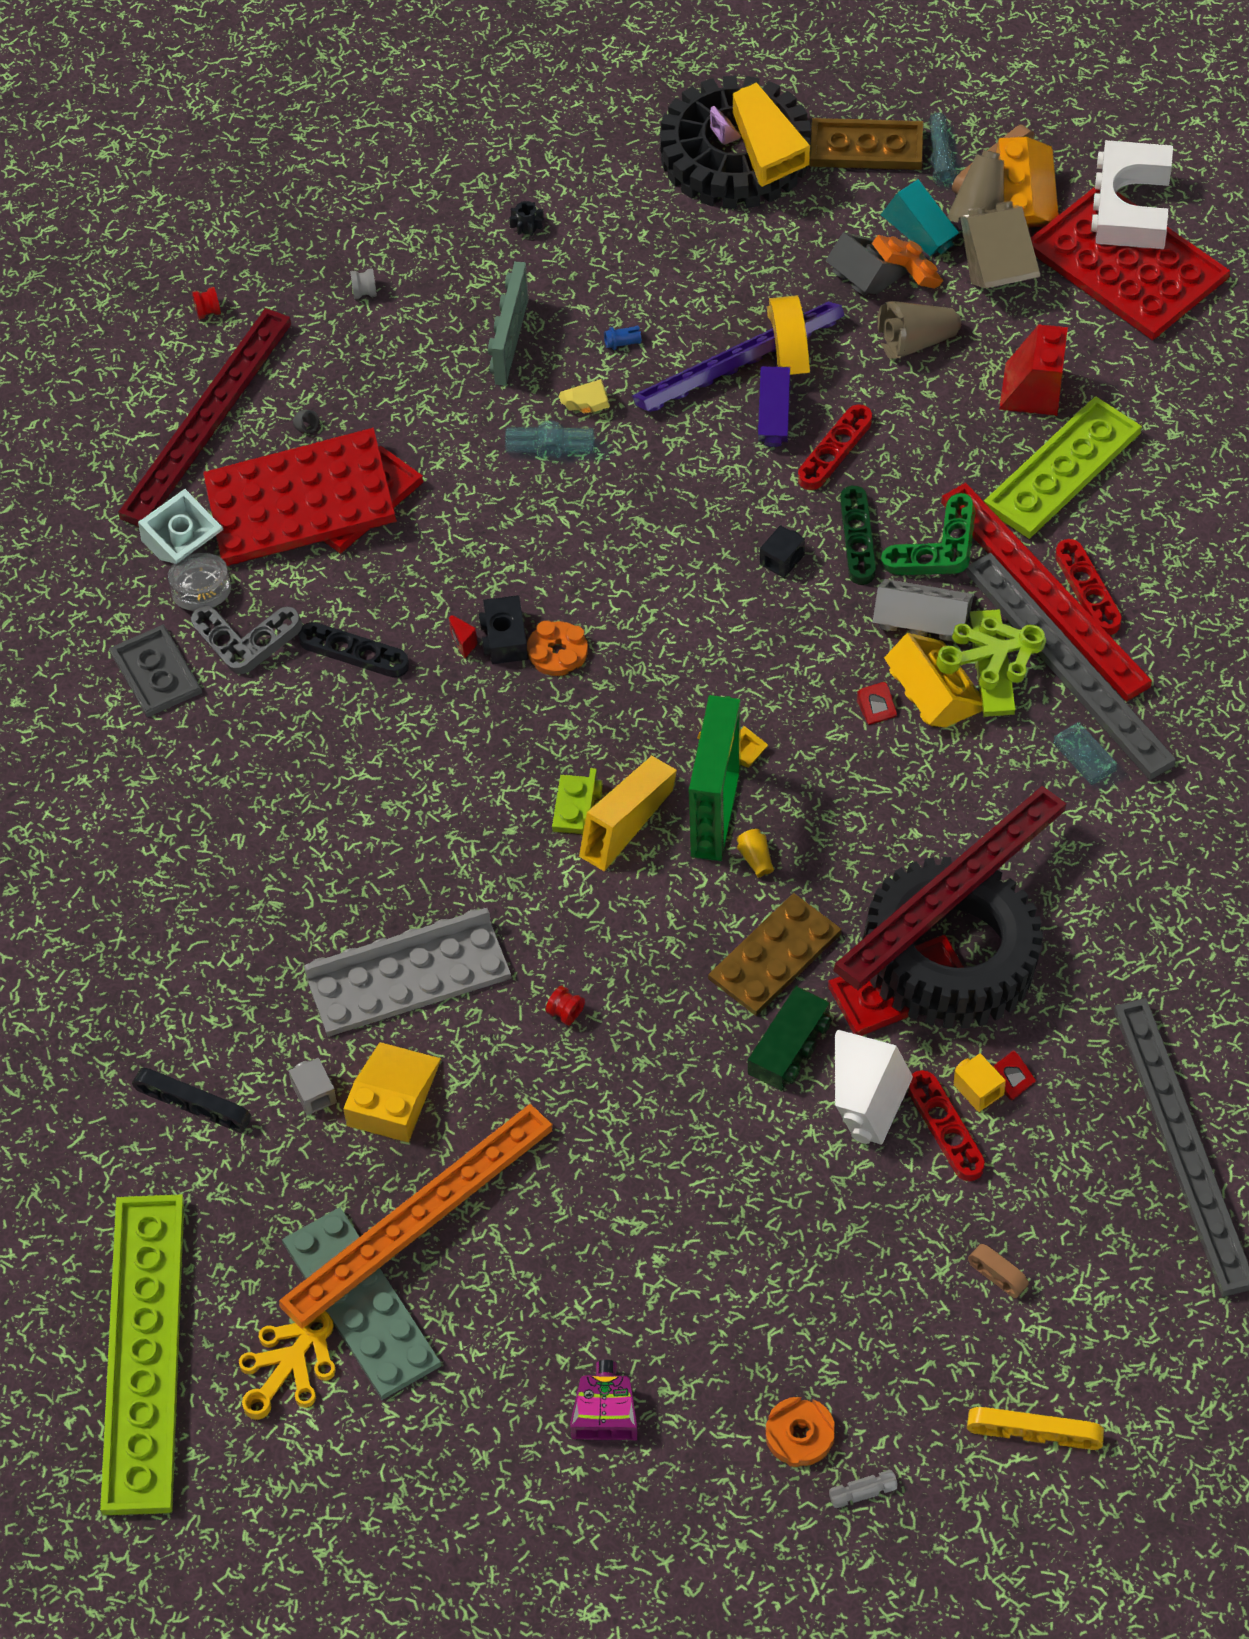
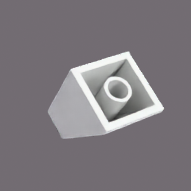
[835,1030,913,1145]

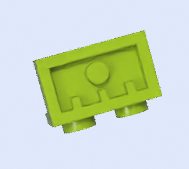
[552,768,603,834]

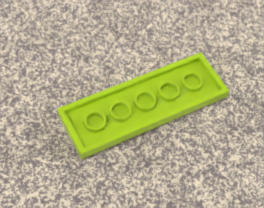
[984,396,1142,539]

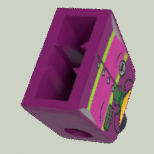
[570,1360,638,1440]

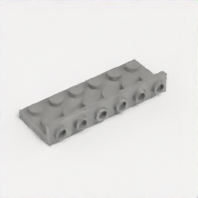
[304,908,511,1037]

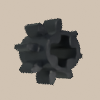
[509,201,544,236]

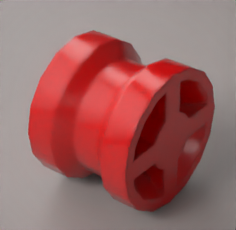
[192,287,221,320]
[545,985,585,1026]

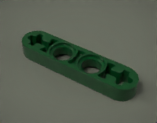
[840,485,876,585]

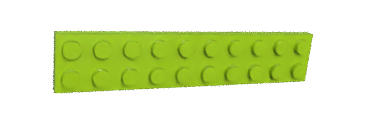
[100,1194,184,1516]

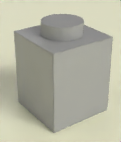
[289,1058,337,1115]

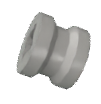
[350,268,377,299]

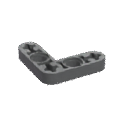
[191,606,303,674]

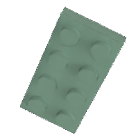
[488,261,529,386]

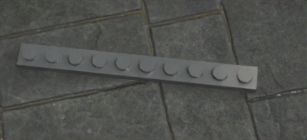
[966,553,1176,780]
[1114,998,1249,1297]

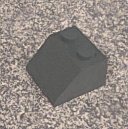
[825,232,908,295]

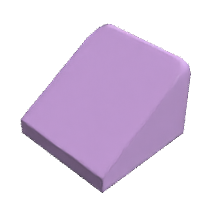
[710,106,741,145]

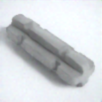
[829,1470,898,1508]

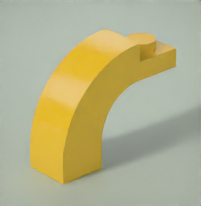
[767,295,810,375]

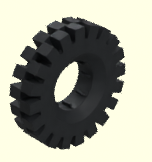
[660,75,811,209]

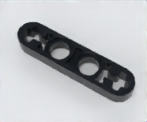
[298,622,409,678]
[132,1068,252,1133]

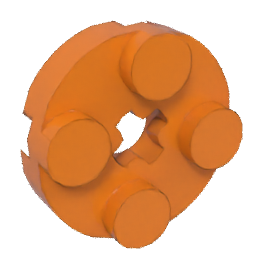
[527,621,588,676]
[766,1397,834,1467]

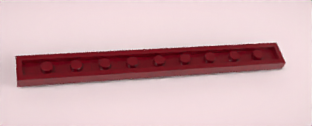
[118,308,291,527]
[833,786,1067,990]

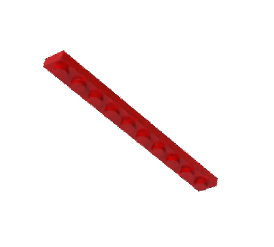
[941,482,1152,702]

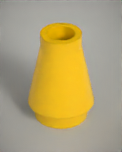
[737,829,774,878]

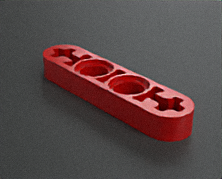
[798,404,872,490]
[1055,539,1122,635]
[908,1070,985,1181]

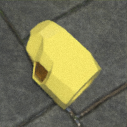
[559,379,610,414]

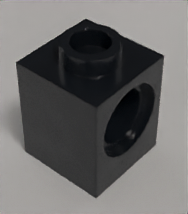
[760,525,805,578]

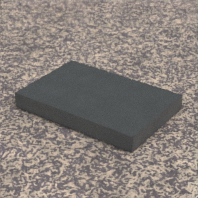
[109,624,202,717]

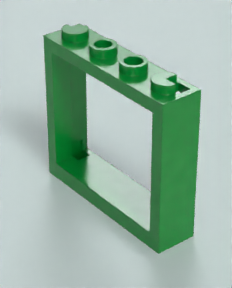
[689,695,741,861]

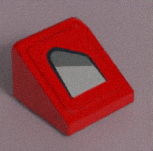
[449,615,478,659]
[857,682,897,725]
[993,1050,1036,1101]

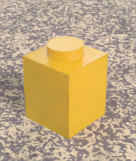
[954,1053,1006,1112]

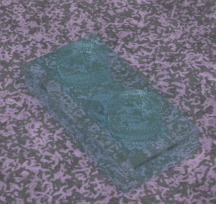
[1053,722,1117,785]

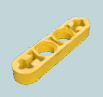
[967,1407,1104,1450]

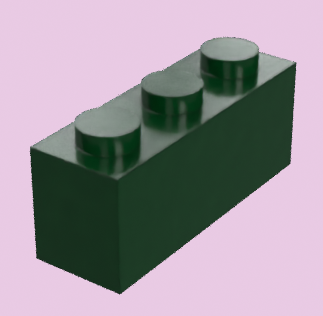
[747,986,832,1091]

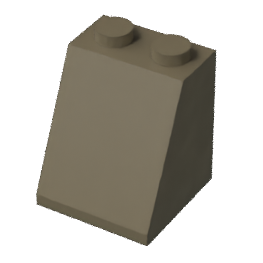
[960,201,1040,288]

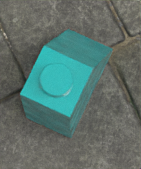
[880,179,959,256]

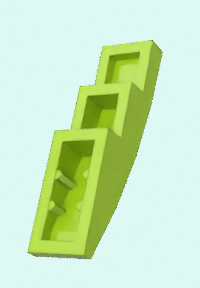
[969,609,1015,717]

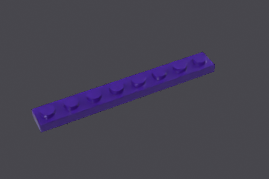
[632,301,845,412]

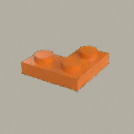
[872,235,943,288]

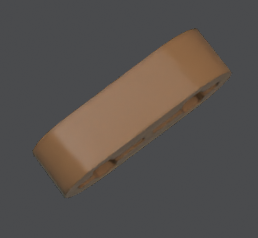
[968,1244,1029,1298]

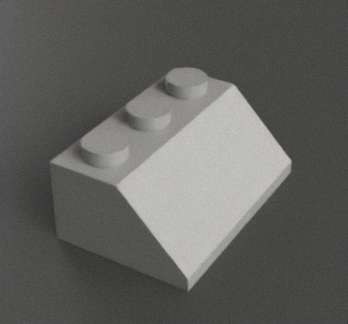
[872,579,974,641]

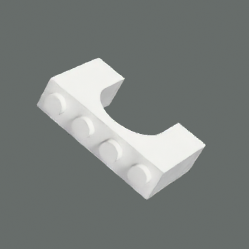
[1091,140,1173,249]

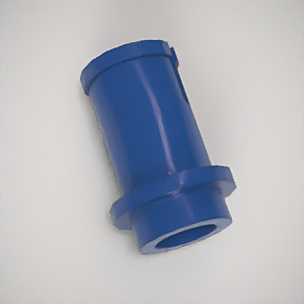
[604,325,642,350]

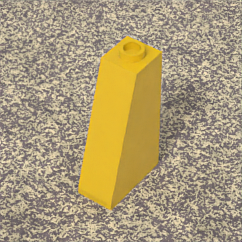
[733,82,810,187]
[579,755,677,871]

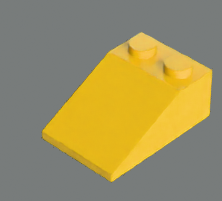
[343,1042,441,1143]

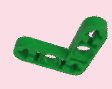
[881,493,975,575]

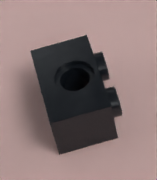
[479,595,528,664]

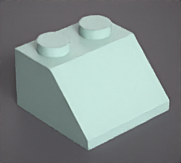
[138,489,223,564]

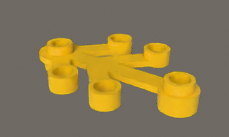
[239,1311,336,1420]

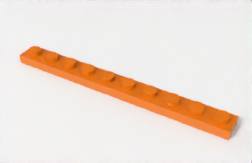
[279,1104,553,1329]

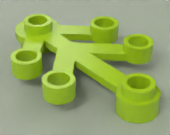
[936,617,1046,690]

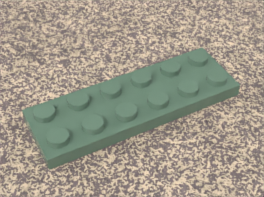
[282,1207,441,1400]

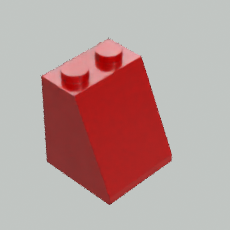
[999,324,1068,416]

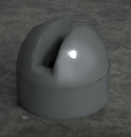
[293,409,319,433]

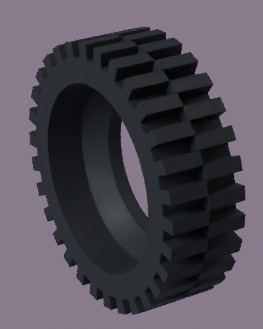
[862,857,1043,1029]

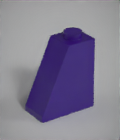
[758,366,791,447]

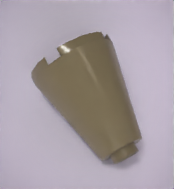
[947,150,1004,223]
[877,301,961,359]

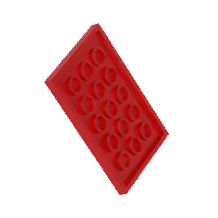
[1031,187,1230,340]
[203,427,397,567]

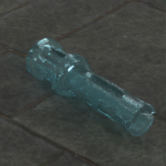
[928,113,957,186]

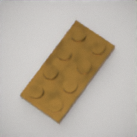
[810,118,923,170]
[708,893,842,1016]

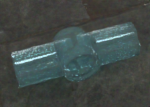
[505,421,595,458]

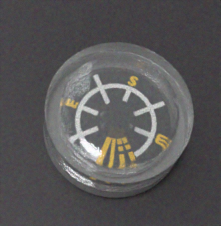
[168,553,231,611]

